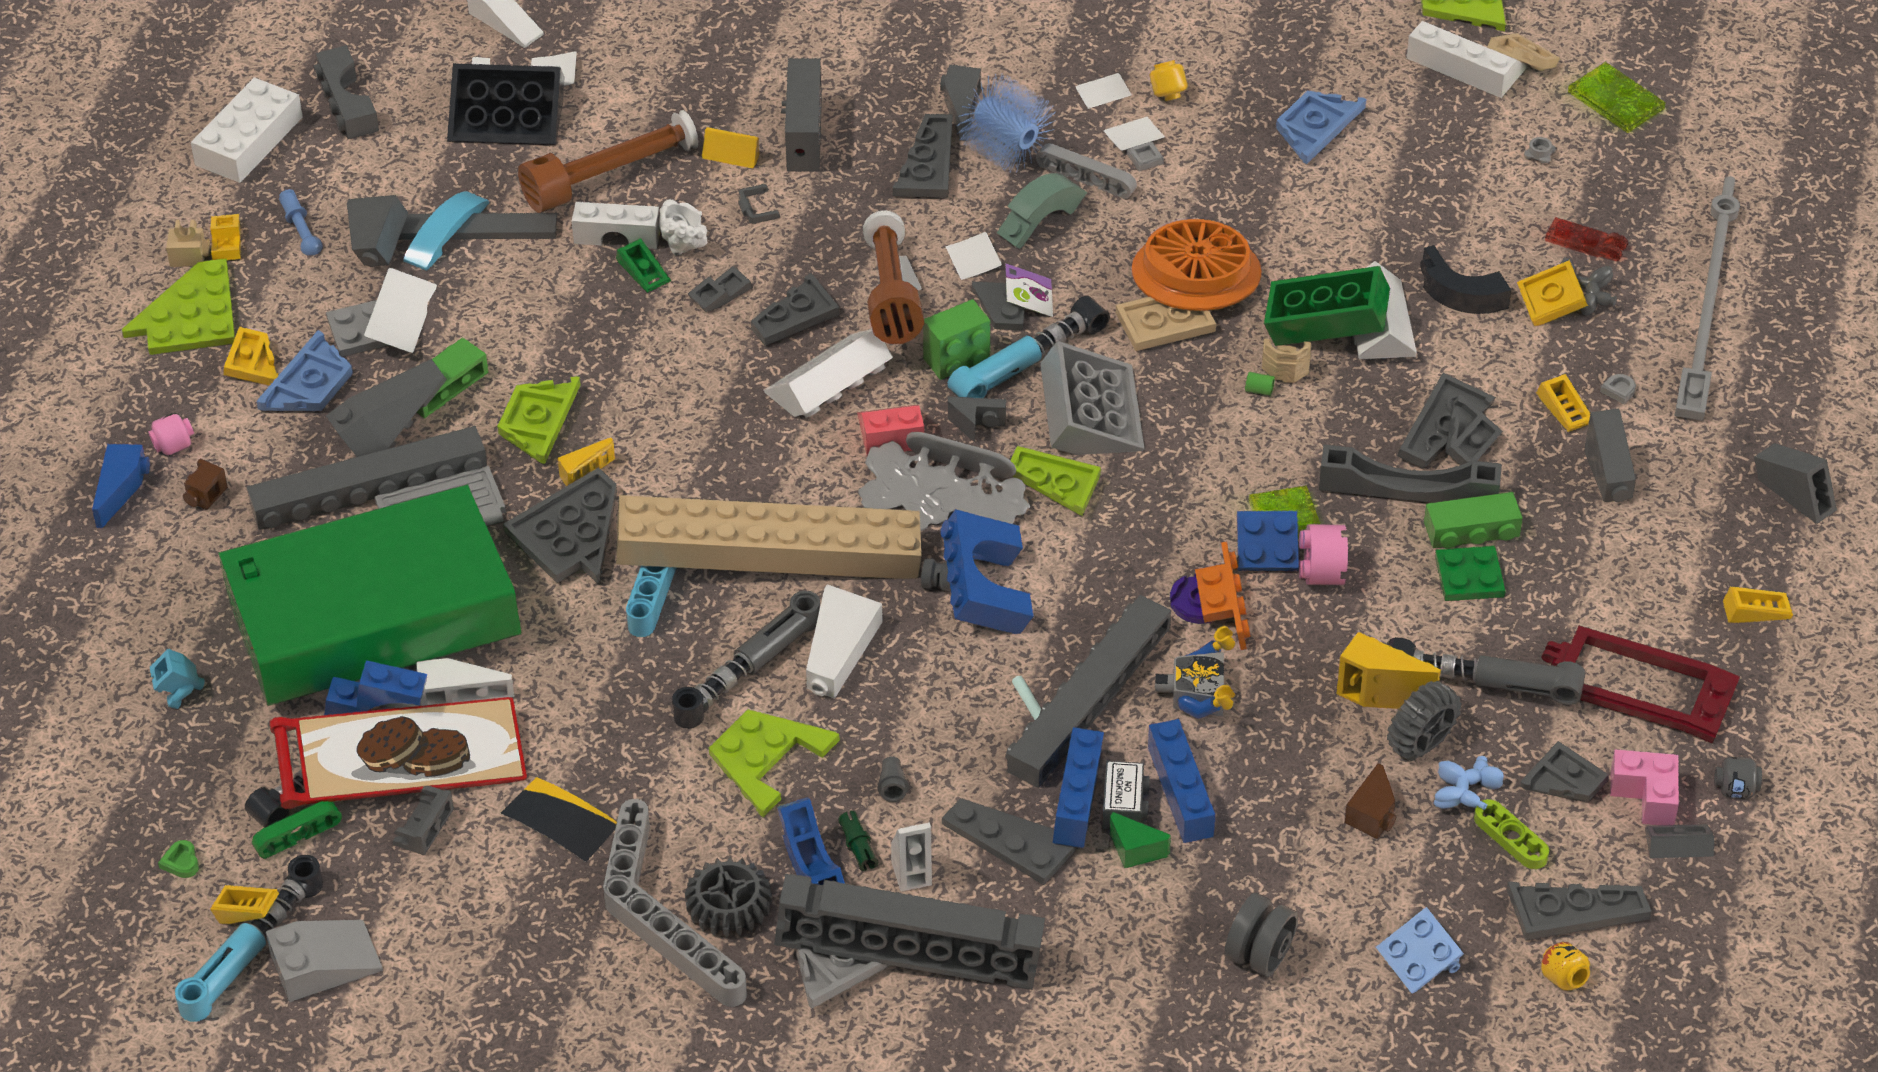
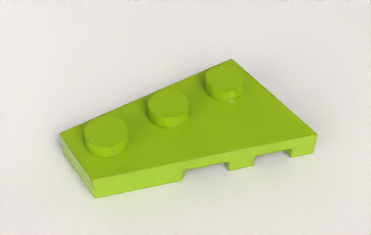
[1421,0,1506,32]

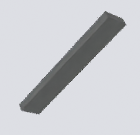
[398,213,558,240]

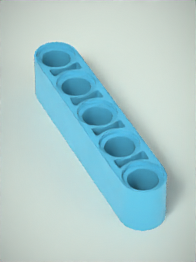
[626,566,676,637]

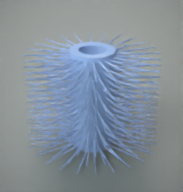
[957,73,1056,172]

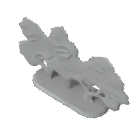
[858,432,1030,531]

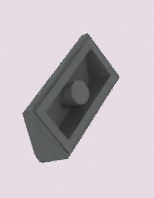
[1645,824,1715,858]

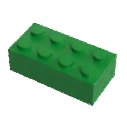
[1264,266,1390,346]

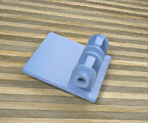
[1376,907,1464,993]

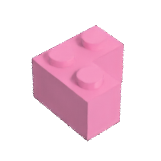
[1610,750,1679,825]

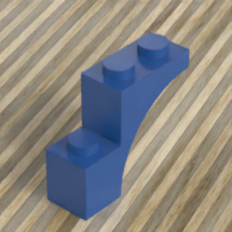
[324,660,427,715]

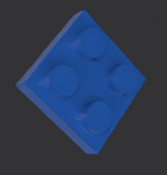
[1236,511,1299,571]

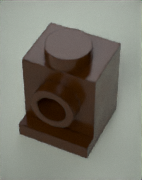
[182,458,228,510]

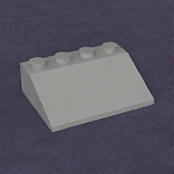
[1040,341,1144,455]

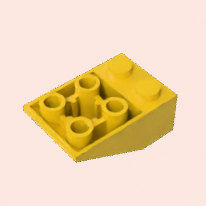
[1336,632,1441,709]

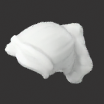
[659,199,708,256]

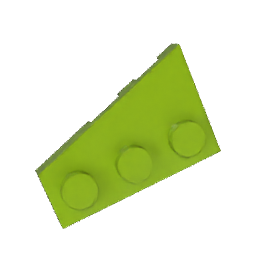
[1010,446,1101,516]

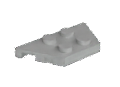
[796,945,891,1009]

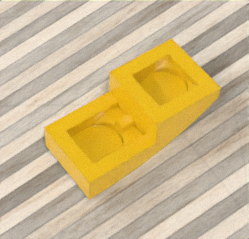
[210,214,241,260]

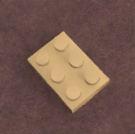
[1115,297,1216,351]

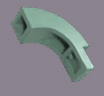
[997,173,1087,249]

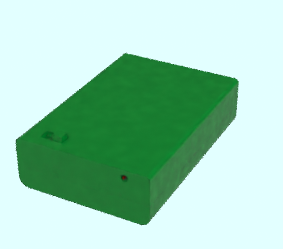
[218,484,521,706]

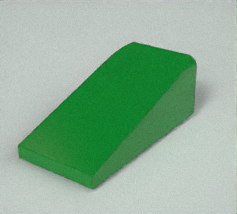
[616,238,671,293]

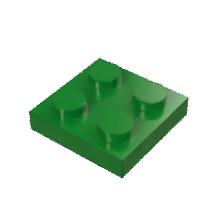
[1435,546,1505,601]

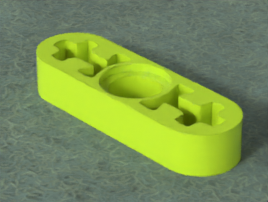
[1474,799,1549,869]

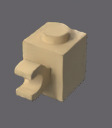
[166,220,210,267]

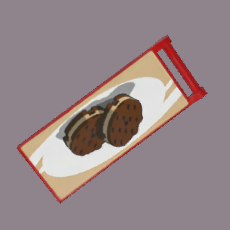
[269,697,527,809]

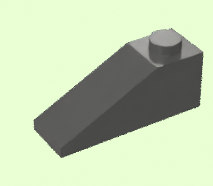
[940,64,981,141]

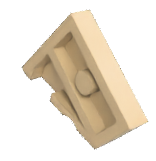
[1487,33,1560,71]

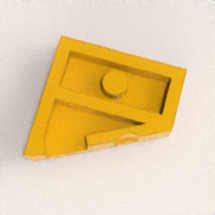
[223,327,279,385]

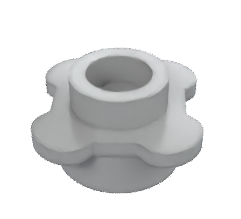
[1524,137,1556,163]

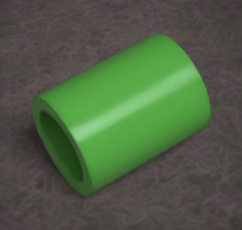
[1245,372,1275,396]

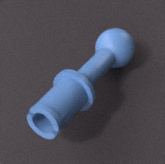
[279,189,323,256]

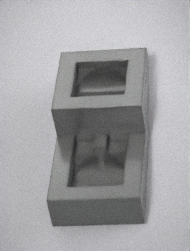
[688,266,753,312]

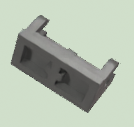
[393,786,454,855]

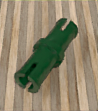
[838,811,879,871]

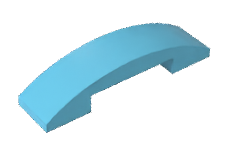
[403,191,489,271]

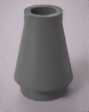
[877,756,909,802]

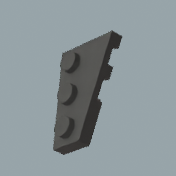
[751,273,839,346]

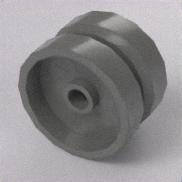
[1224,893,1299,977]

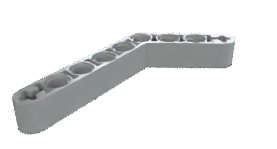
[603,799,747,1007]

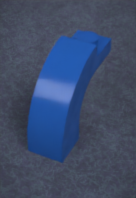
[777,797,845,885]

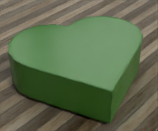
[158,840,199,878]

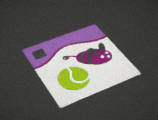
[1005,263,1053,317]

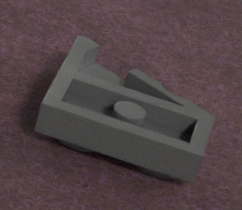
[972,281,1025,331]

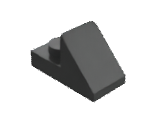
[948,396,1006,442]

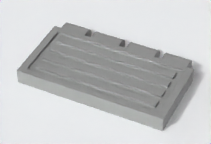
[375,465,506,526]

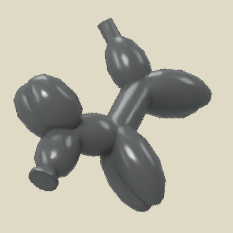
[1561,257,1617,316]

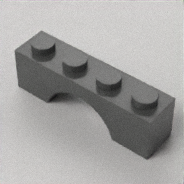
[313,45,379,139]

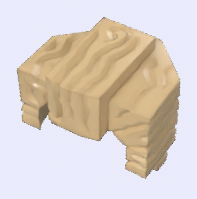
[1262,339,1311,383]

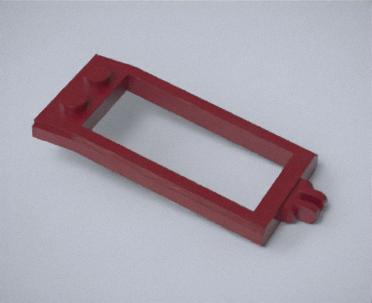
[1541,625,1740,744]

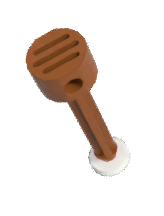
[518,110,698,213]
[863,210,924,344]

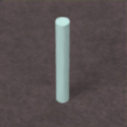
[1012,676,1041,720]

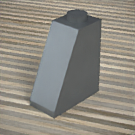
[347,195,408,267]
[1584,408,1636,502]
[1754,443,1837,524]

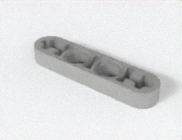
[1036,143,1137,199]

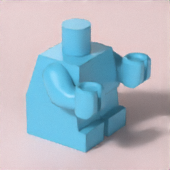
[150,649,205,709]

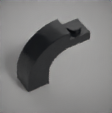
[1420,245,1511,314]

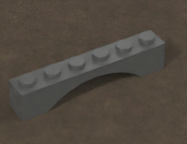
[1319,445,1502,503]

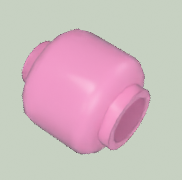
[148,413,194,455]

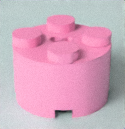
[1299,524,1348,585]

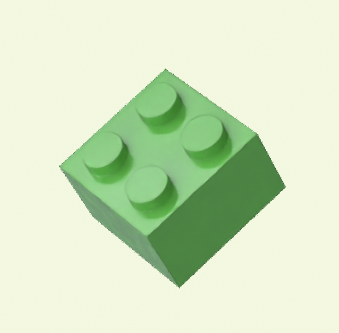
[923,299,990,380]

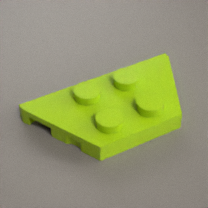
[497,376,581,464]

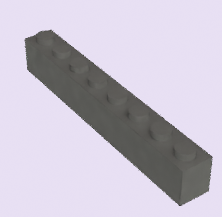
[247,426,487,530]
[1005,595,1171,788]

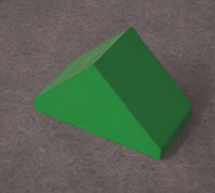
[1110,812,1171,868]

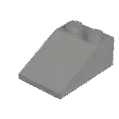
[266,920,383,1002]

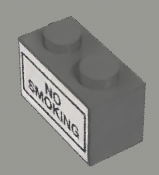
[1102,761,1150,829]

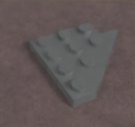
[503,467,617,583]

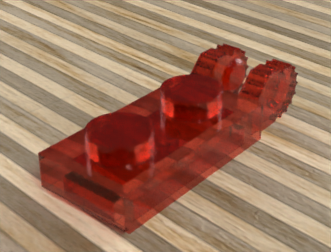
[1545,217,1628,262]

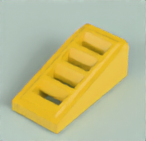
[1536,374,1590,432]
[558,437,615,486]
[1723,587,1793,623]
[210,885,279,924]

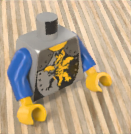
[1155,626,1235,719]

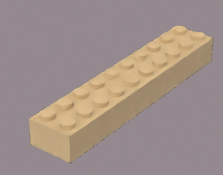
[616,495,922,579]

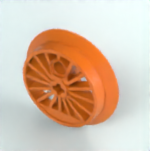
[1132,219,1262,311]

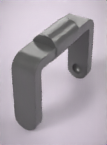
[738,184,780,224]

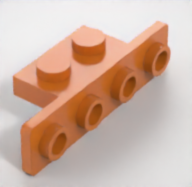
[1195,541,1251,650]

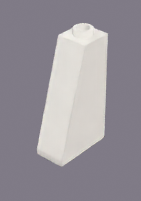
[806,584,883,699]

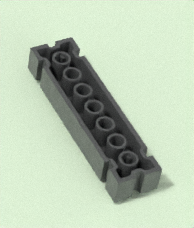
[774,874,1045,990]

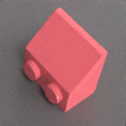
[857,405,924,455]

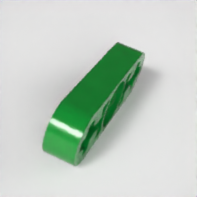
[251,801,342,859]

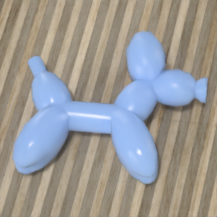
[1434,756,1504,810]

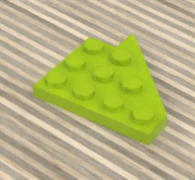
[122,258,235,355]

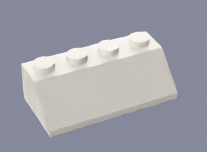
[1407,21,1527,98]
[764,329,893,418]

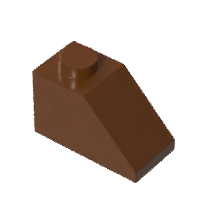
[1344,763,1397,839]

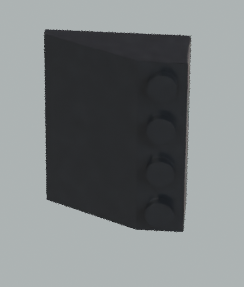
[447,63,565,145]

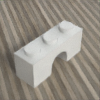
[572,202,660,249]

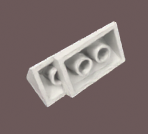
[1353,261,1417,359]

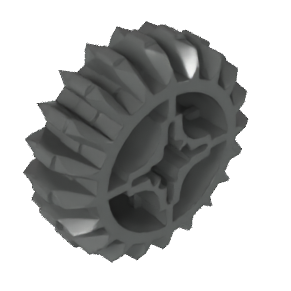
[1387,681,1462,761]
[685,856,772,938]

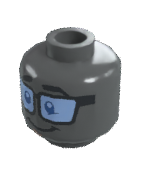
[1714,757,1762,798]

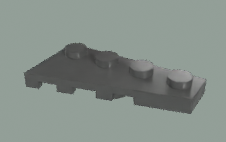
[893,114,953,198]
[1397,373,1496,469]
[942,798,1079,885]
[1507,882,1652,941]

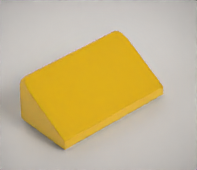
[702,127,760,168]

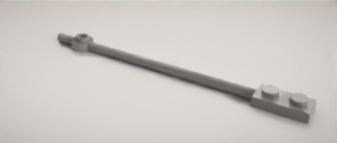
[1674,176,1740,421]

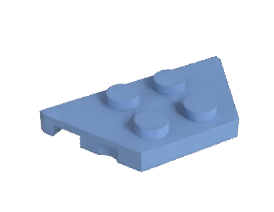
[1276,91,1367,164]
[256,330,353,411]

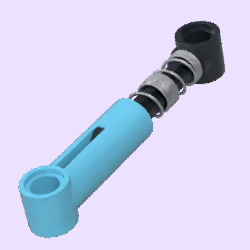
[948,295,1110,398]
[175,855,323,1022]

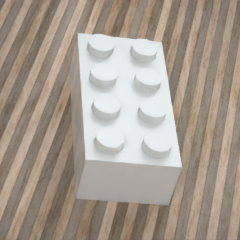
[191,77,303,183]

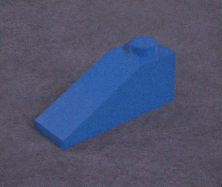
[92,444,150,528]

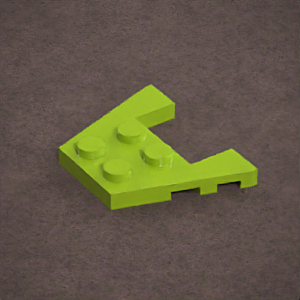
[709,709,840,817]

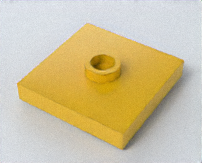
[1517,260,1588,326]

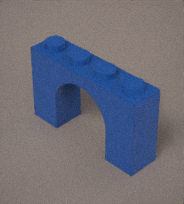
[941,509,1034,634]

